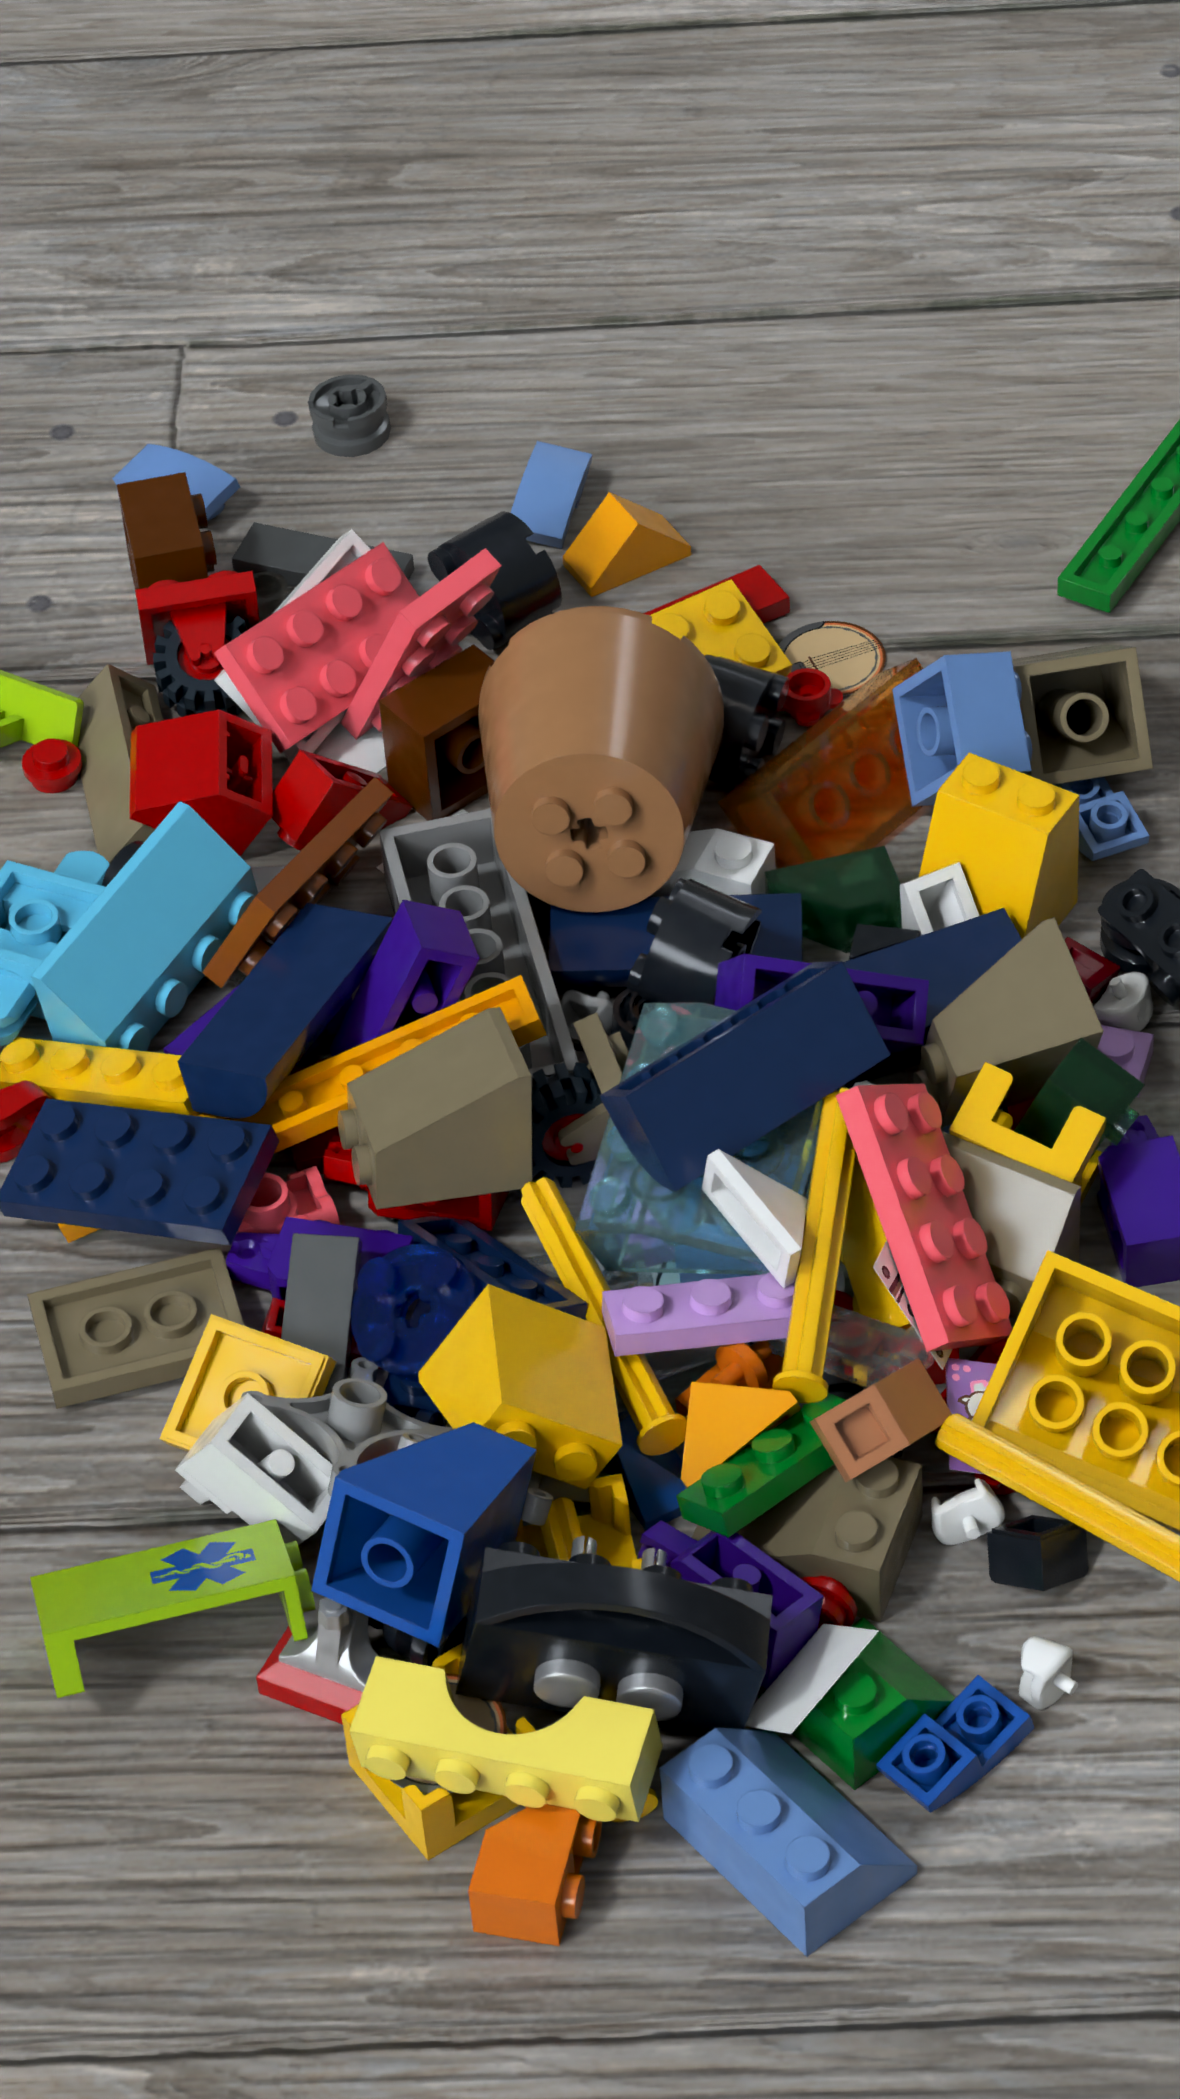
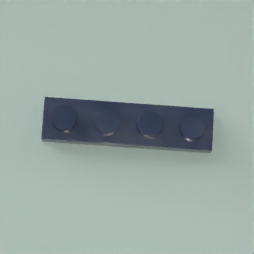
[398,1216,587,1320]

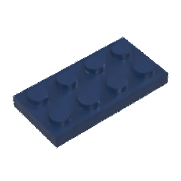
[0,1098,280,1246]

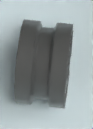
[308,375,391,457]

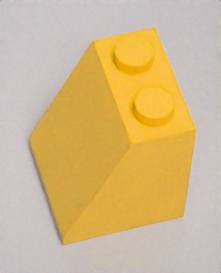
[919,752,1080,939]
[418,1284,623,1490]

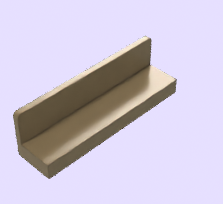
[77,664,163,866]

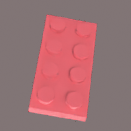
[214,542,419,753]
[340,548,502,740]
[836,1083,1013,1352]

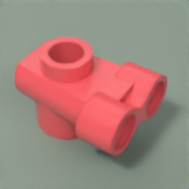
[236,1166,340,1234]

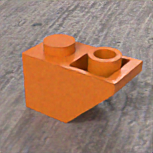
[468,1804,602,1946]

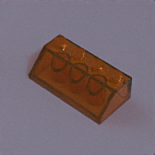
[718,658,923,891]

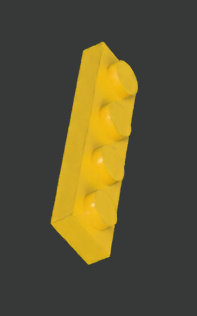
[0,1037,200,1116]

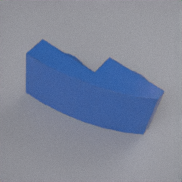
[876,1675,1035,1813]

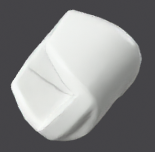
[1093,972,1153,1032]
[931,1478,1005,1546]
[1019,1636,1078,1710]

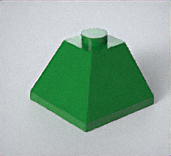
[758,1617,955,1790]

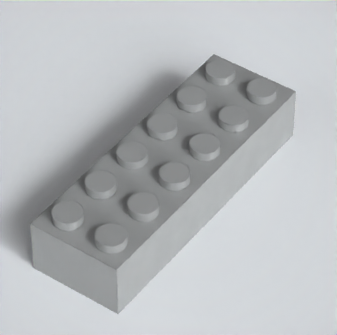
[379,809,578,1087]

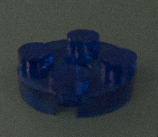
[351,1244,483,1382]

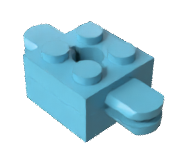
[0,850,109,1046]

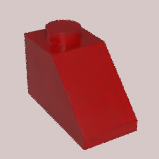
[271,749,413,851]

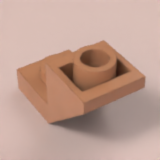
[810,1358,952,1483]

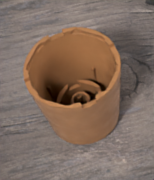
[478,606,724,913]

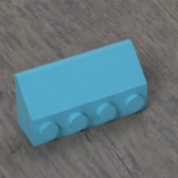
[31,801,258,1051]

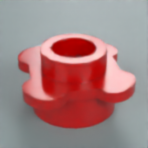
[780,668,843,726]

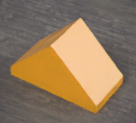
[562,492,691,597]
[681,1381,801,1488]

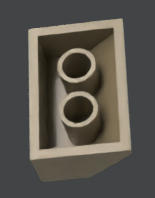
[942,1131,1081,1319]

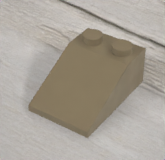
[692,1457,923,1623]

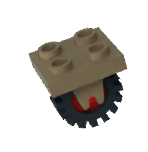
[532,1012,660,1190]

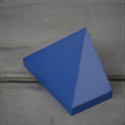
[604,1410,686,1531]

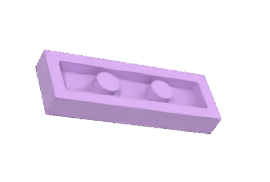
[602,1273,797,1357]

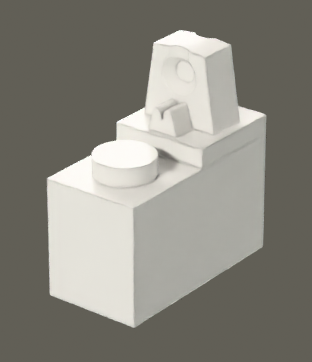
[175,1393,333,1545]

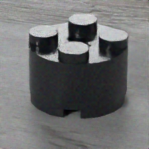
[427,511,562,650]
[705,654,790,794]
[627,878,762,1027]

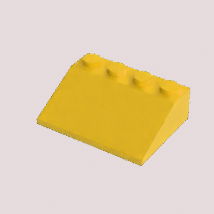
[972,1250,1180,1532]

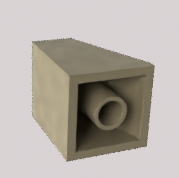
[1012,644,1153,785]
[913,917,1104,1128]
[338,1007,532,1210]

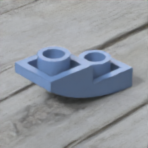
[511,441,592,549]
[112,444,240,521]
[1055,777,1150,861]

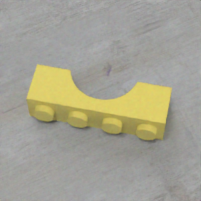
[349,1656,663,1822]

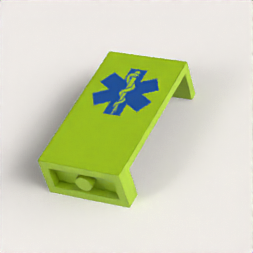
[30,1519,316,1698]

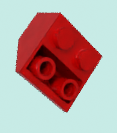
[129,709,273,856]

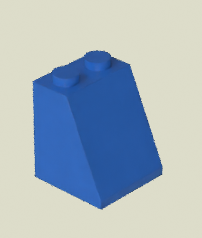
[311,1422,537,1648]

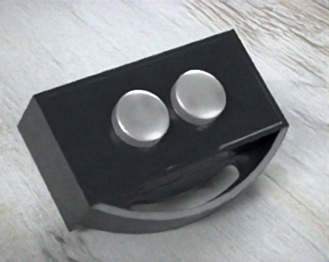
[455,1536,773,1736]

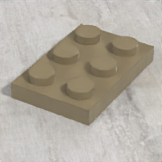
[27,1247,244,1409]

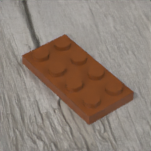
[202,777,394,988]

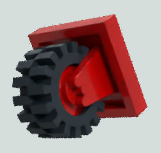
[135,570,260,717]

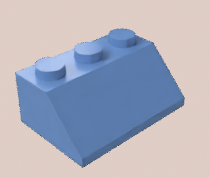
[659,1728,917,1957]

